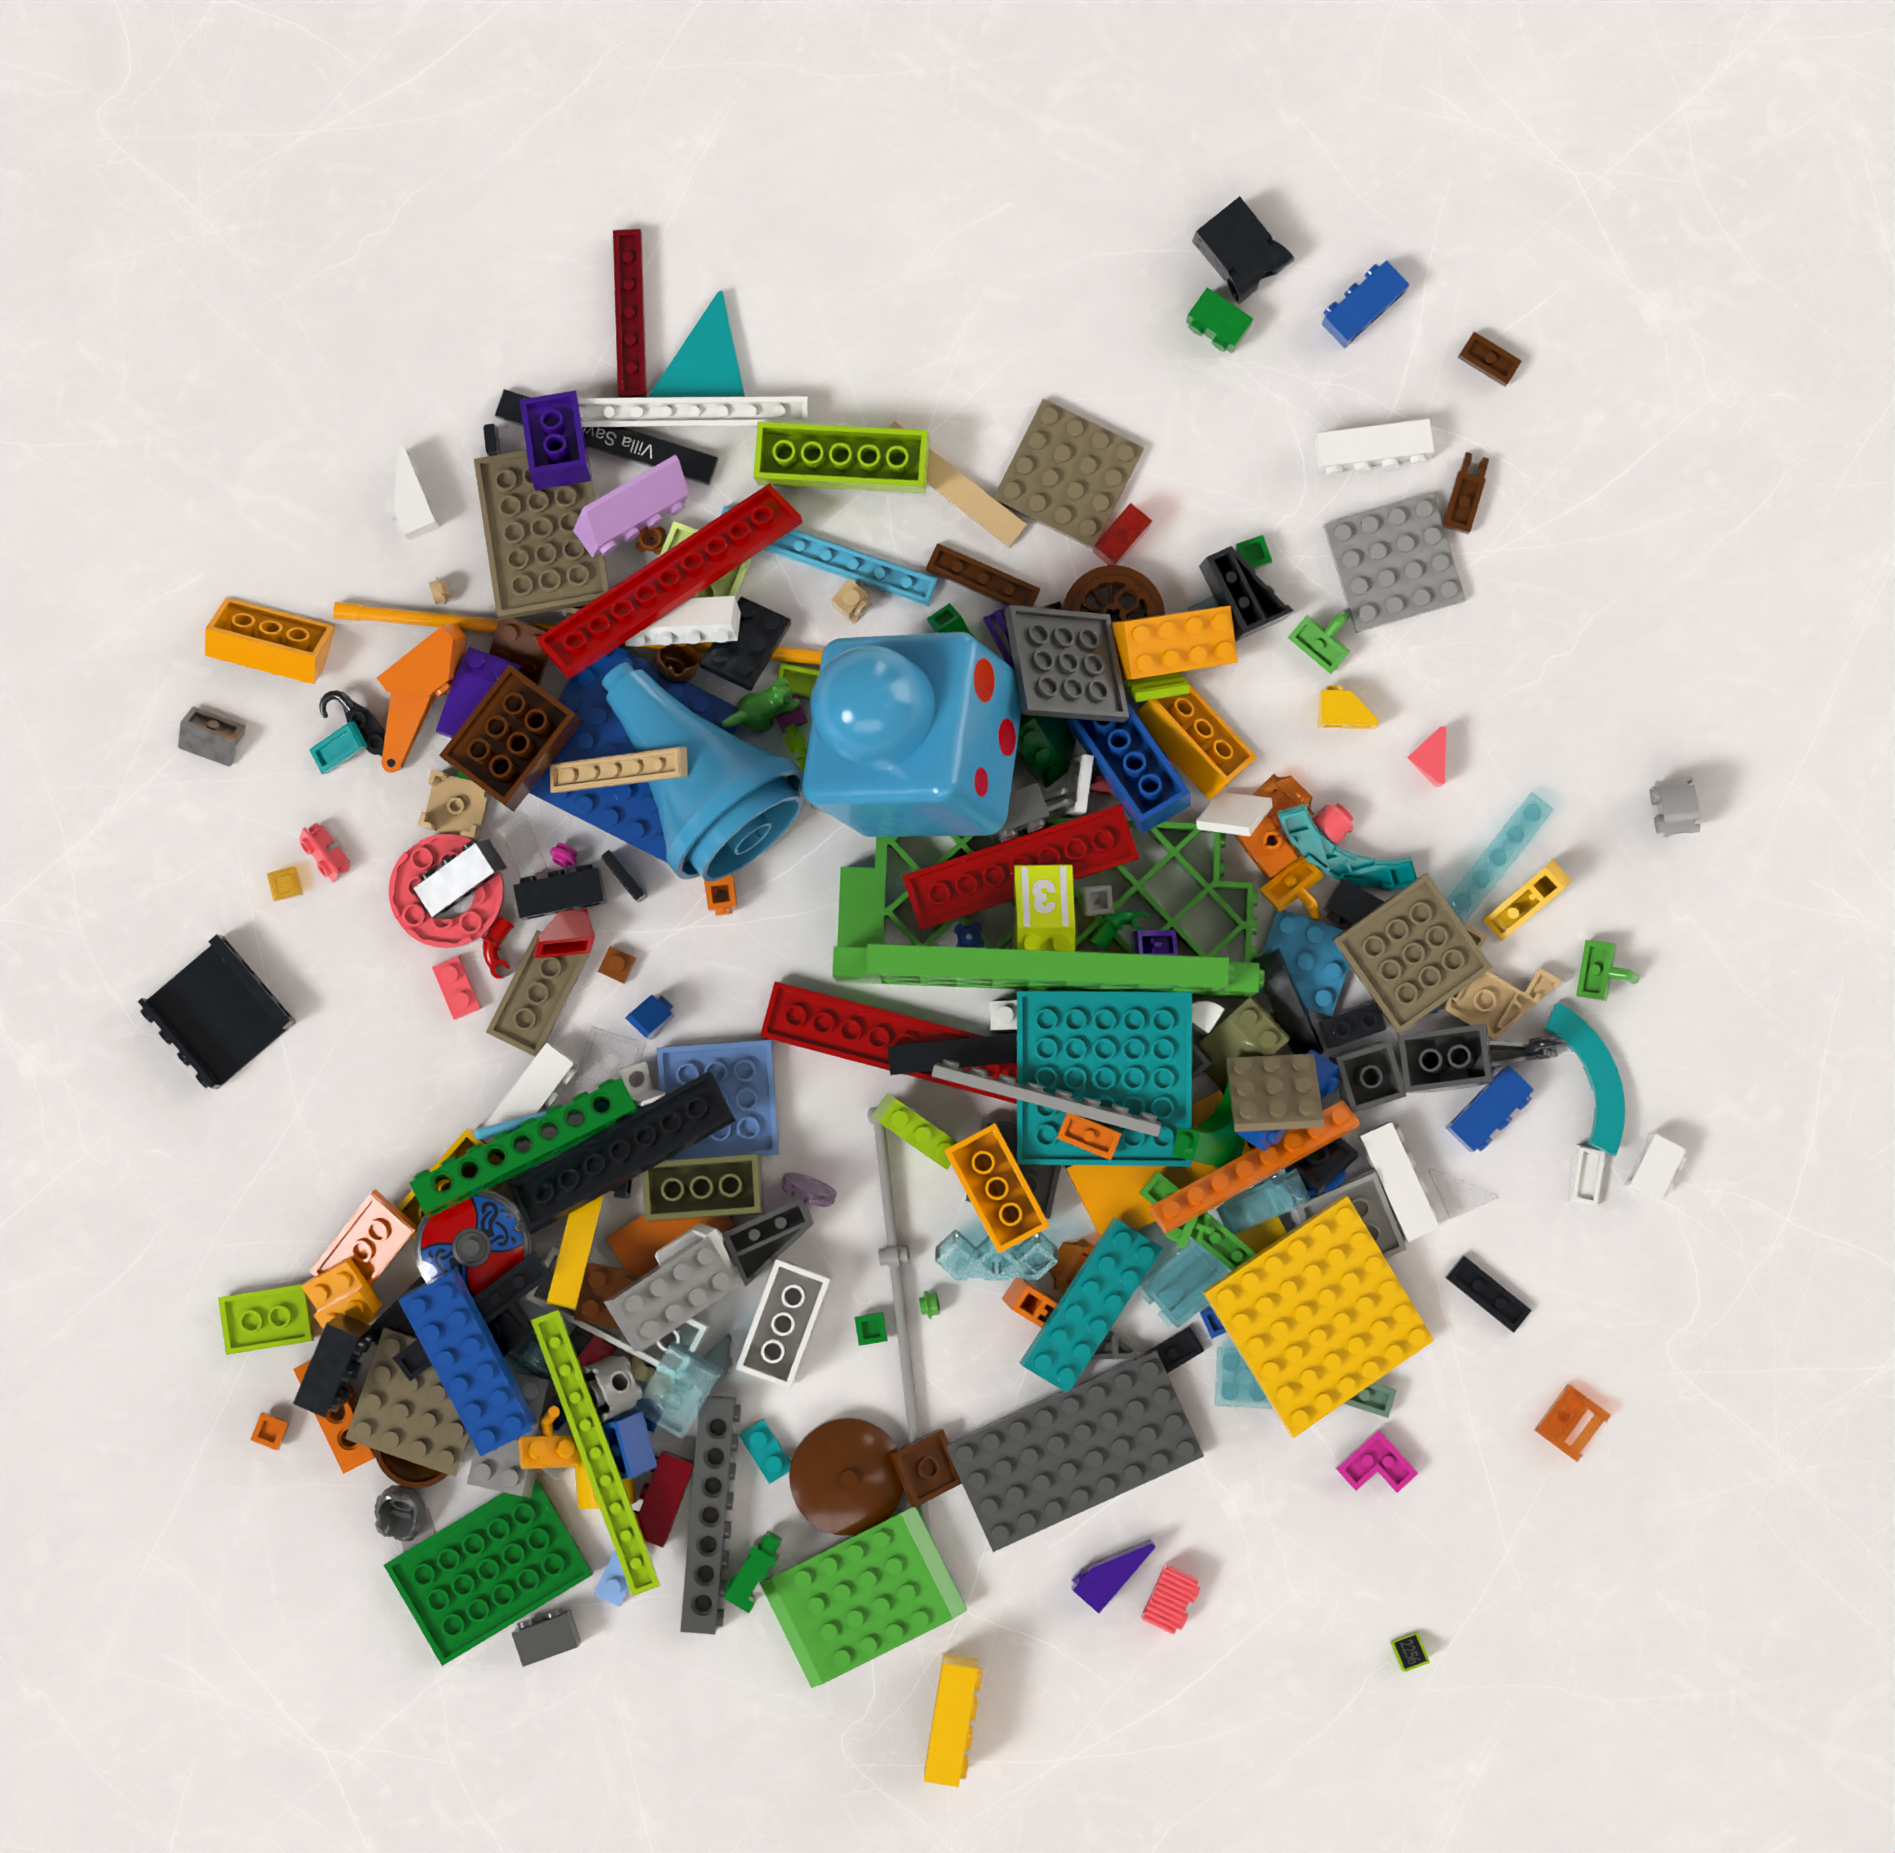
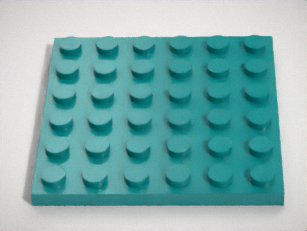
[1017,990,1192,1167]

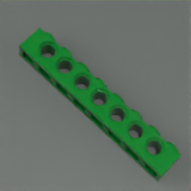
[409,1078,637,1219]

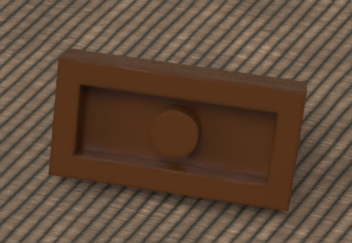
[1457,332,1522,387]

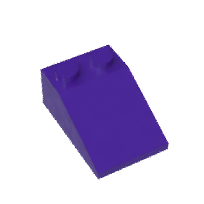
[520,390,591,490]
[436,647,523,738]

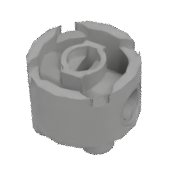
[1649,776,1700,837]
[581,1355,642,1422]

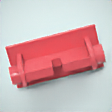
[299,823,351,883]

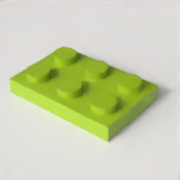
[218,1284,314,1355]

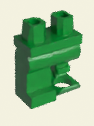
[724,1530,782,1613]

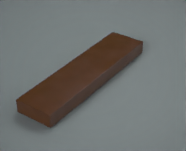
[926,543,1041,607]

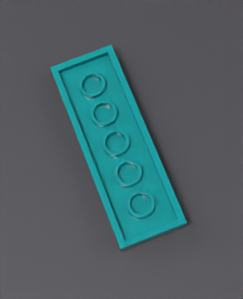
[1019,1217,1163,1393]

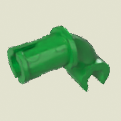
[1090,910,1151,951]

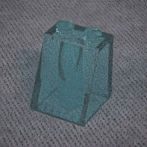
[1139,1238,1225,1328]

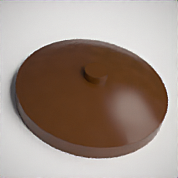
[789,1418,904,1536]

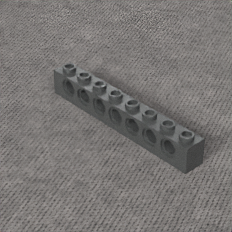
[680,1394,741,1635]

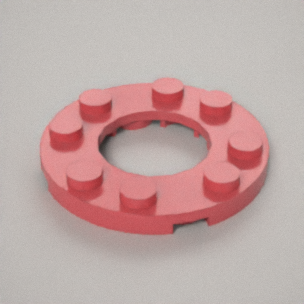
[389,834,505,949]

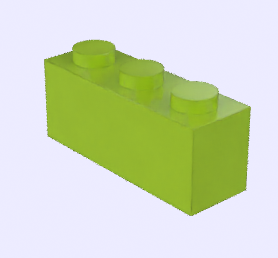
[871,1093,958,1170]

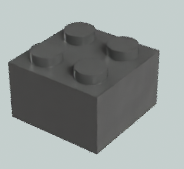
[1329,1040,1407,1113]

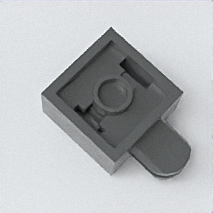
[992,783,1074,843]

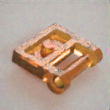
[1534,1384,1611,1462]

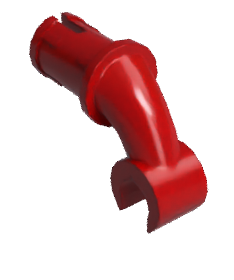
[481,916,515,979]

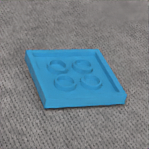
[1259,910,1350,1017]

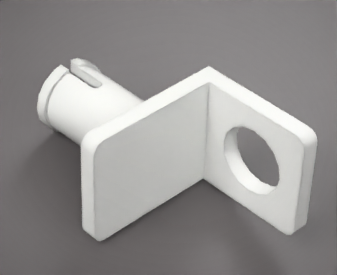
[619,1061,666,1109]

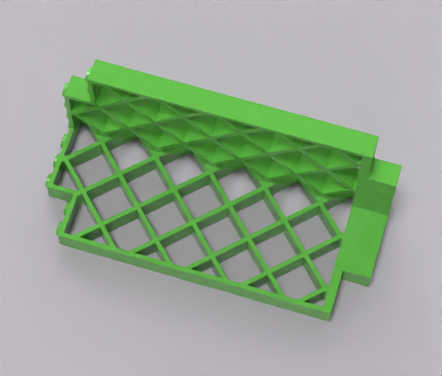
[832,817,1264,999]

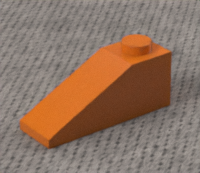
[1002,1275,1059,1328]

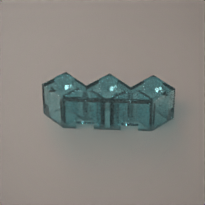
[935,1229,1059,1280]

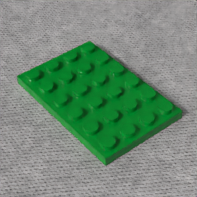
[383,1475,594,1666]

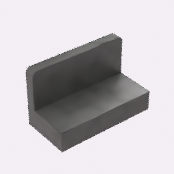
[178,707,246,767]

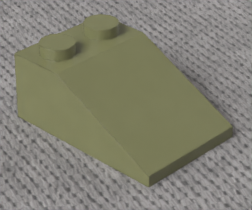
[1196,996,1290,1093]

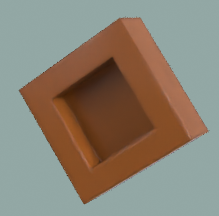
[598,946,637,984]

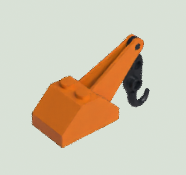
[319,623,467,773]

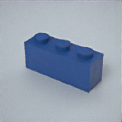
[1321,260,1410,349]
[1445,1066,1534,1152]

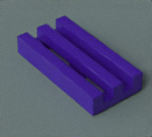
[983,605,1014,667]

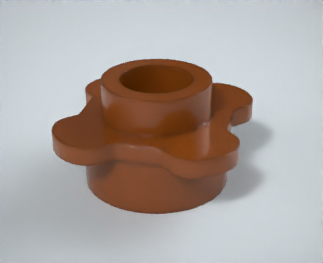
[636,527,666,555]

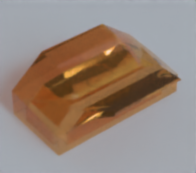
[1253,774,1314,826]
[1047,1238,1095,1294]

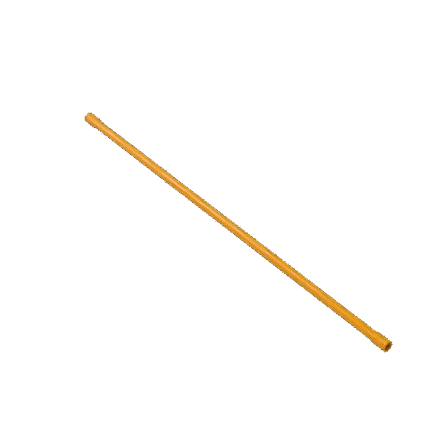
[333,602,823,665]

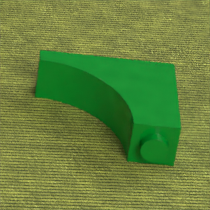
[1172,1081,1245,1168]

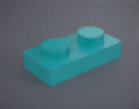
[739,1419,791,1484]

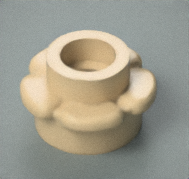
[428,577,451,604]

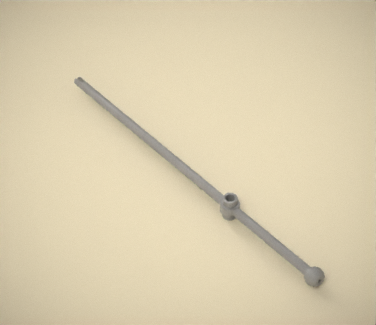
[867,1107,931,1534]

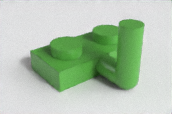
[1288,610,1350,674]
[1576,940,1640,1001]

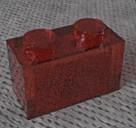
[1093,503,1152,565]

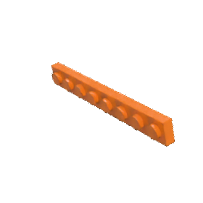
[1149,1100,1360,1234]

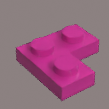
[1335,1429,1419,1493]

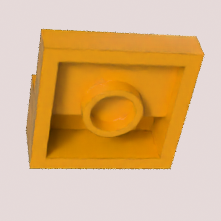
[301,1257,382,1330]

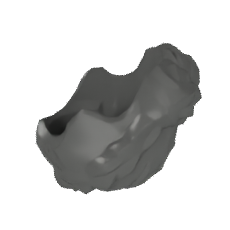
[374,1485,426,1541]

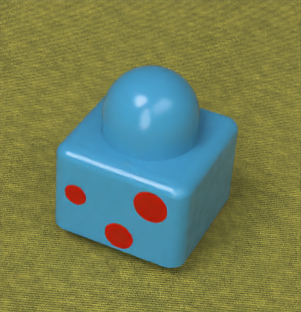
[802,632,1022,837]

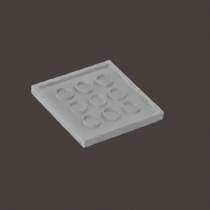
[1323,493,1466,633]

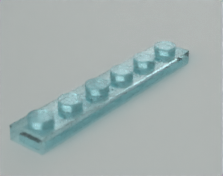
[1446,792,1554,925]

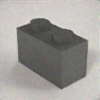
[511,1608,582,1667]

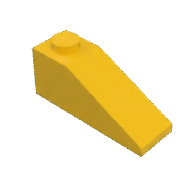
[1483,859,1571,941]

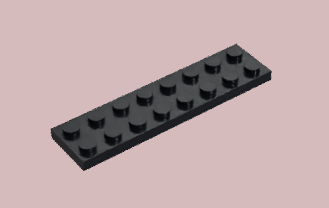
[507,1071,736,1234]

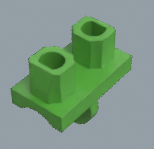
[1163,1212,1216,1249]

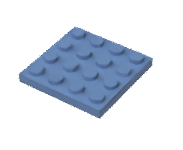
[657,1040,779,1161]

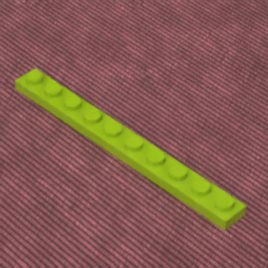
[531,1309,660,1596]

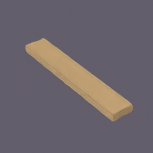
[889,421,1027,548]
[550,747,688,793]

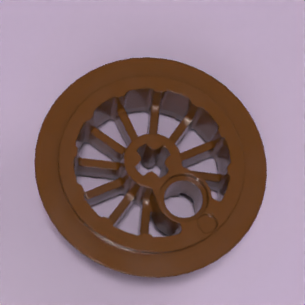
[1062,565,1165,629]

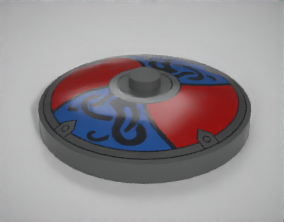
[414,1190,533,1297]

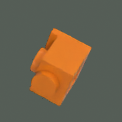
[704,874,738,916]

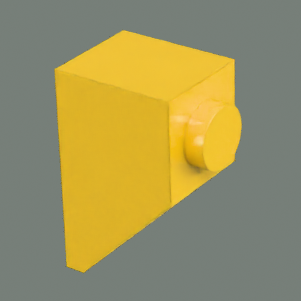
[1318,685,1378,729]

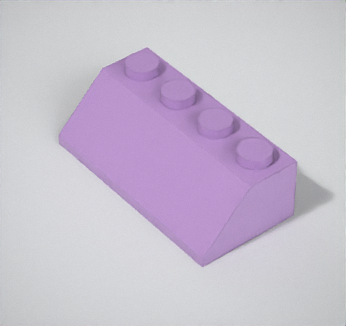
[573,455,689,558]

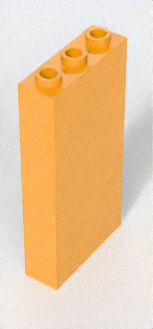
[1065,1090,1256,1238]

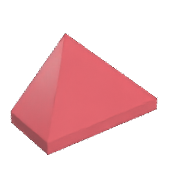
[1407,726,1446,787]

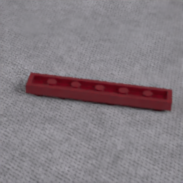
[613,229,647,398]

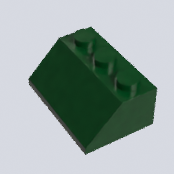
[1016,711,1076,789]

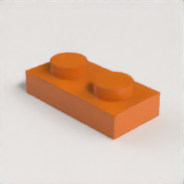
[1057,1113,1122,1160]

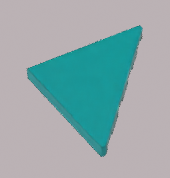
[648,291,745,398]

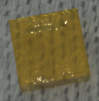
[267,866,303,902]

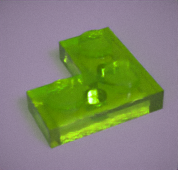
[783,724,808,772]

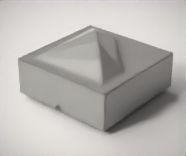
[1081,884,1113,916]

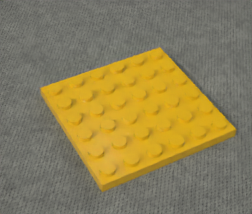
[1202,1195,1434,1438]

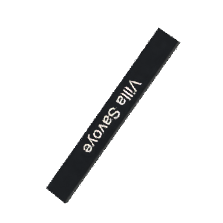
[495,389,718,486]

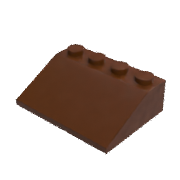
[439,664,583,812]

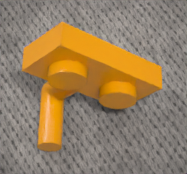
[1260,854,1323,921]
[518,1406,581,1469]

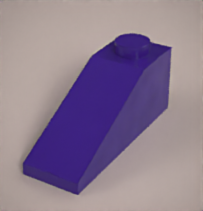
[1071,1539,1156,1614]

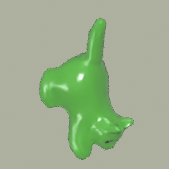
[721,677,800,734]

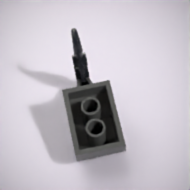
[1398,1024,1565,1093]

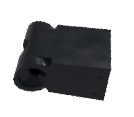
[1192,196,1294,304]

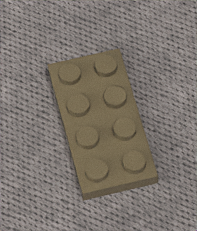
[486,930,589,1057]

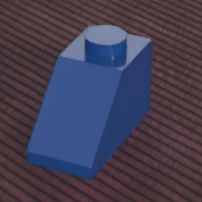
[625,995,675,1040]

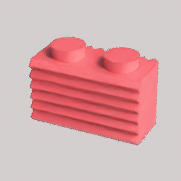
[1141,1563,1200,1635]

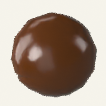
[654,644,702,683]

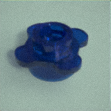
[954,922,984,948]

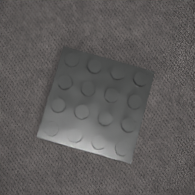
[1004,605,1129,722]

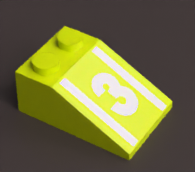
[1014,865,1075,952]

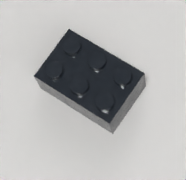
[293,1313,373,1418]

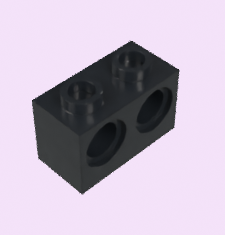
[1319,1002,1387,1049]

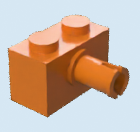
[1234,815,1298,880]

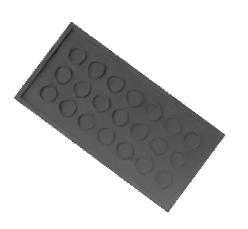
[947,1349,1204,1552]

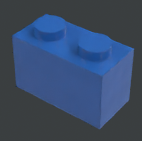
[601,1411,657,1479]

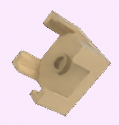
[418,770,490,841]

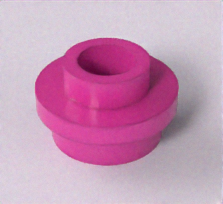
[549,843,578,868]

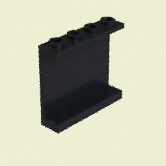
[137,934,296,1089]

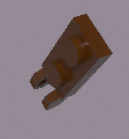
[1442,452,1489,535]

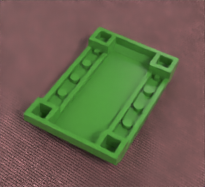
[760,1506,968,1688]

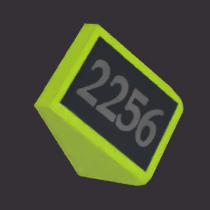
[1390,1632,1430,1672]

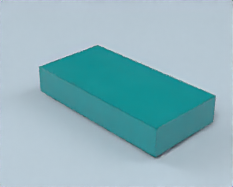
[309,721,367,774]

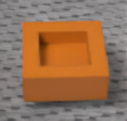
[250,1412,290,1450]

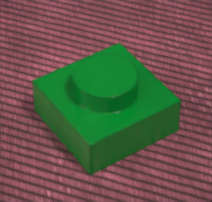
[1235,535,1272,569]
[854,1312,888,1346]

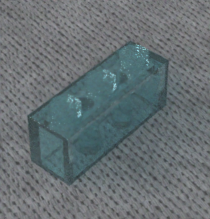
[1216,1168,1311,1234]

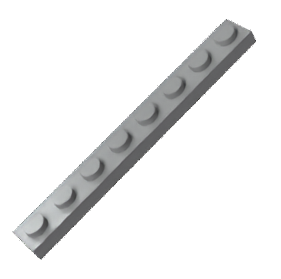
[932,1059,1162,1137]

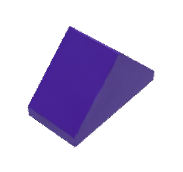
[1131,930,1178,956]

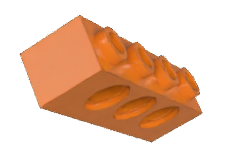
[293,1360,376,1474]

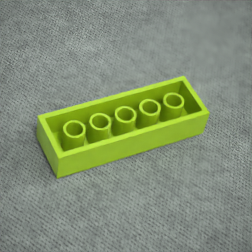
[753,422,930,494]

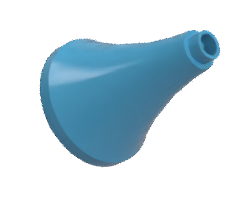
[602,662,804,882]

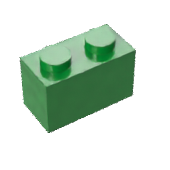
[1186,287,1254,354]

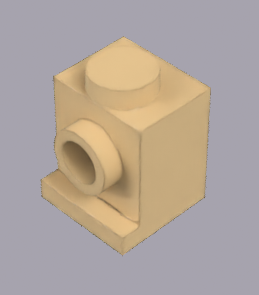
[831,579,872,624]

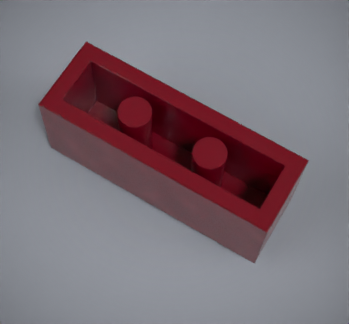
[634,1450,694,1548]

